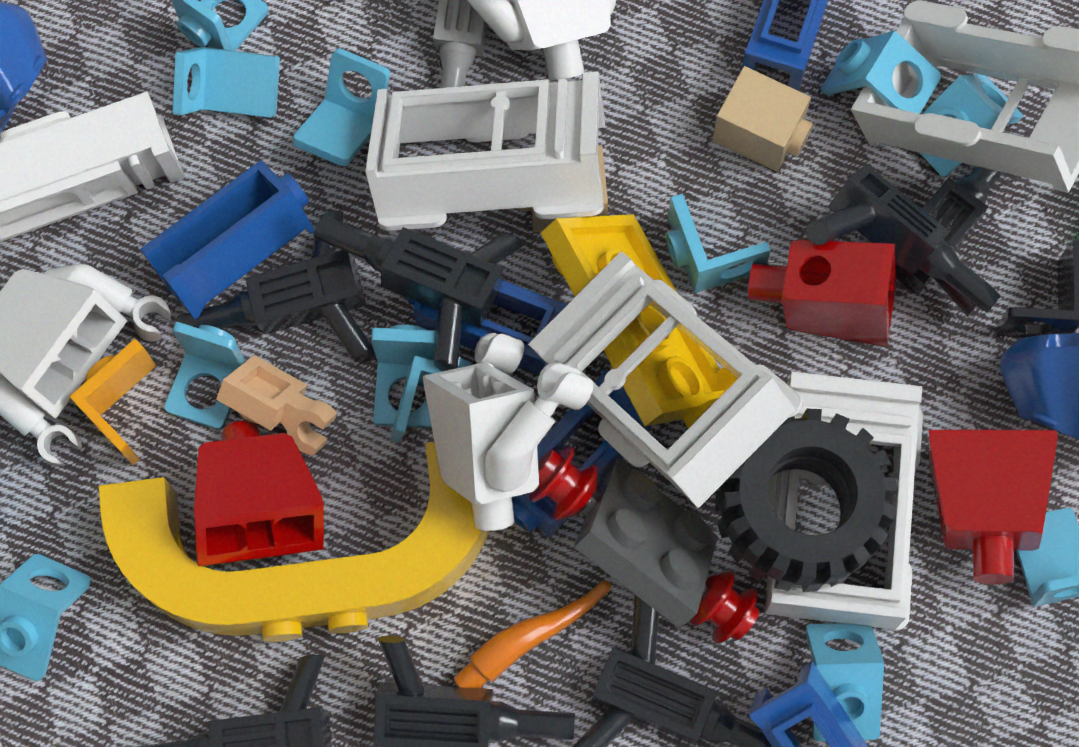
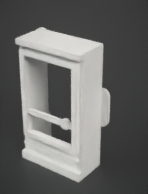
[851,1,1079,193]
[365,71,605,231]
[0,91,185,242]
[528,251,803,508]
[765,372,923,631]

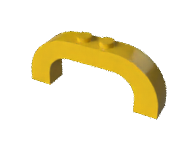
[99,442,489,642]

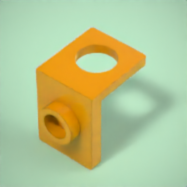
[69,339,156,465]

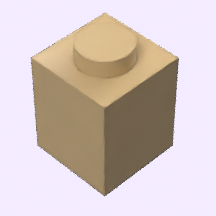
[712,66,814,172]

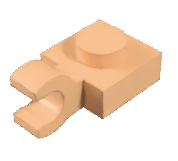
[216,355,337,455]

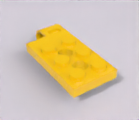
[541,214,738,429]

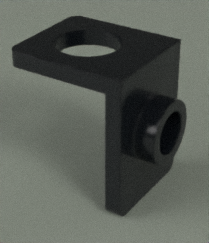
[997,240,1079,337]

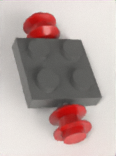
[529,446,759,644]

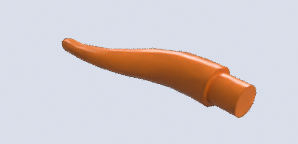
[454,580,611,688]

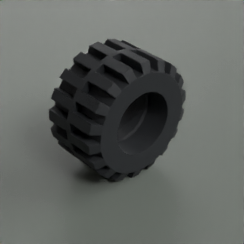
[715,408,898,593]

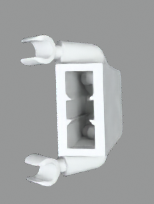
[467,0,616,80]
[0,264,171,466]
[423,333,593,531]

